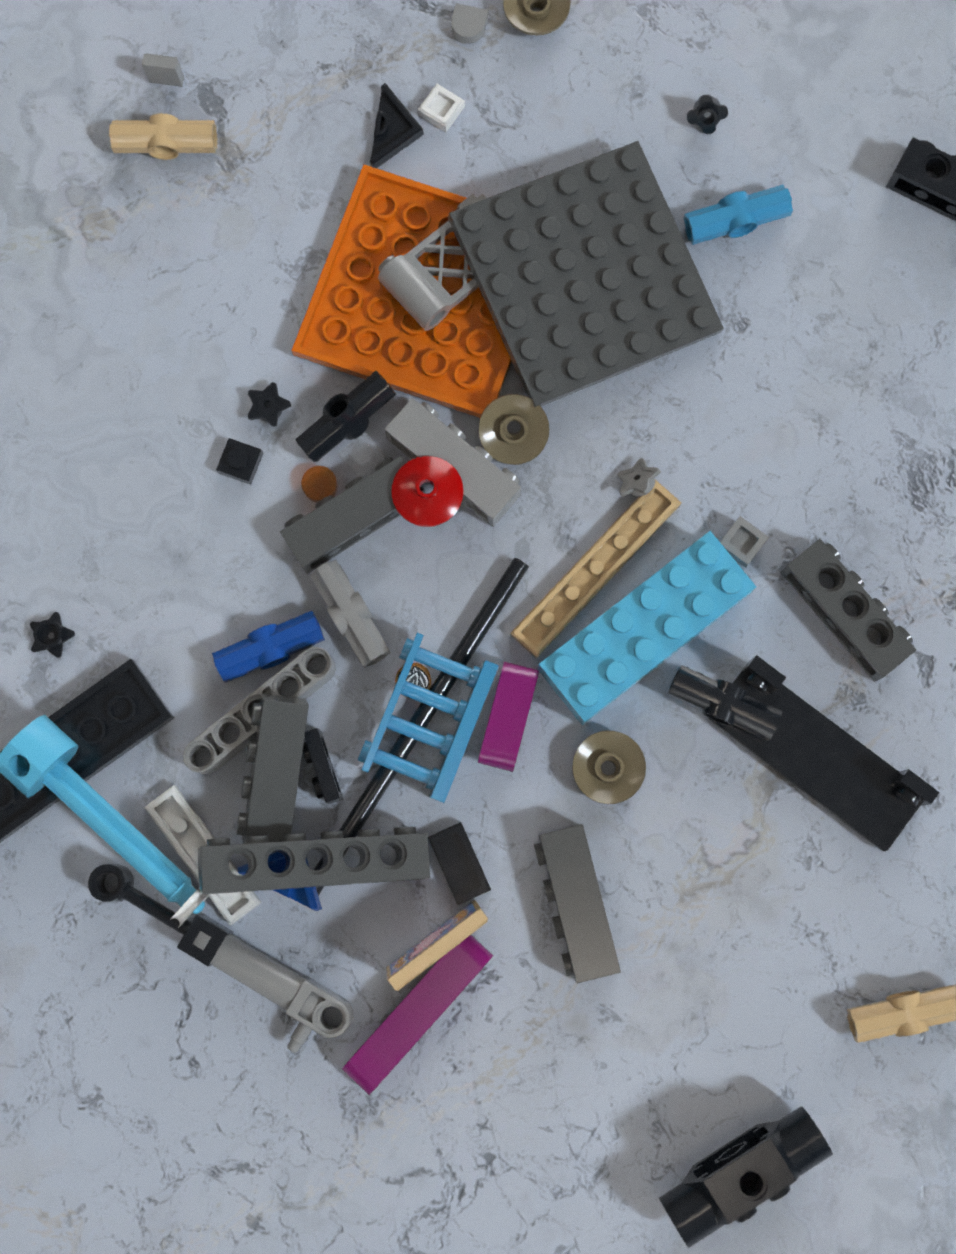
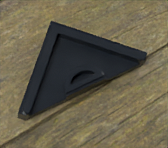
[370,83,424,168]

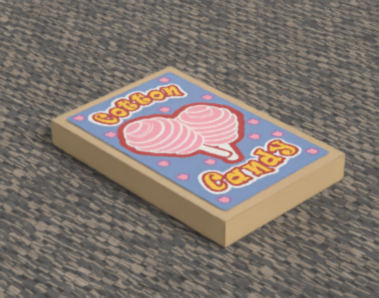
[386,899,488,991]

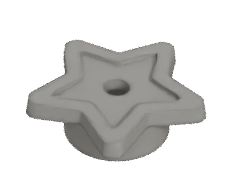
[618,458,661,497]

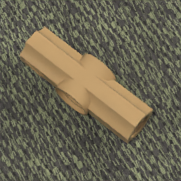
[109,113,218,160]
[847,984,956,1043]

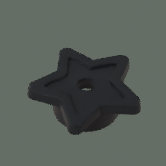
[248,382,291,427]
[30,612,75,658]

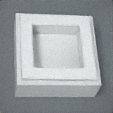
[418,83,465,132]

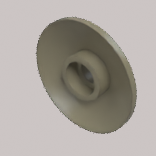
[503,0,571,35]
[479,394,549,465]
[572,730,646,804]

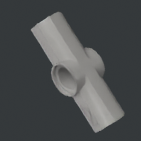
[310,560,391,668]

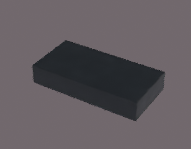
[428,822,491,905]

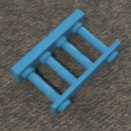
[357,632,499,803]

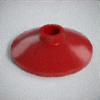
[391,456,464,527]

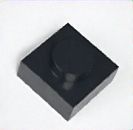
[216,438,263,485]

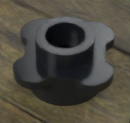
[687,94,728,134]

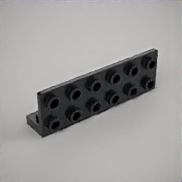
[708,655,940,851]

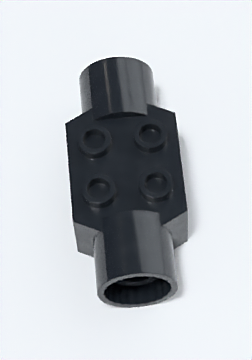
[659,1106,833,1248]

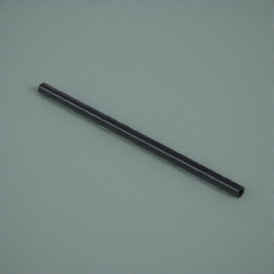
[314,558,529,896]

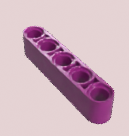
[342,935,493,1095]

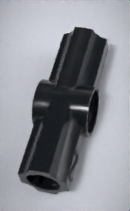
[295,371,396,463]
[667,665,783,741]

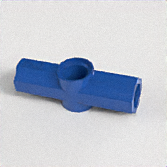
[212,611,325,683]

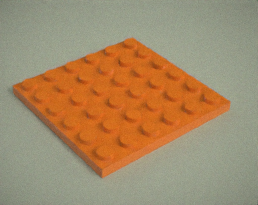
[291,164,511,418]

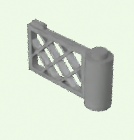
[378,194,486,331]

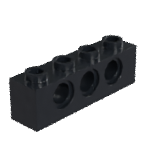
[886,137,956,221]

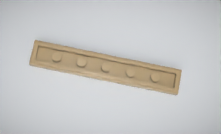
[510,479,681,659]

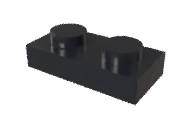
[302,728,344,804]

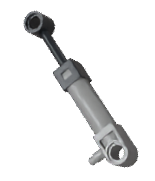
[88,864,353,1053]

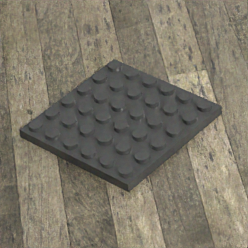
[448,141,724,407]

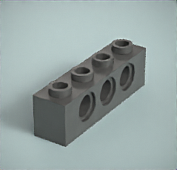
[780,539,916,682]

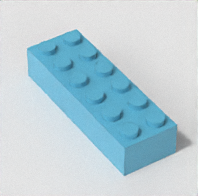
[538,531,757,726]

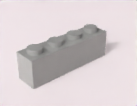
[384,398,521,527]

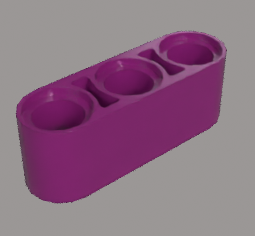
[478,661,540,772]

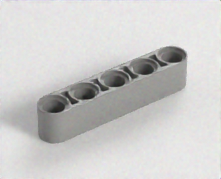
[183,647,336,775]

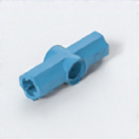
[683,184,793,245]

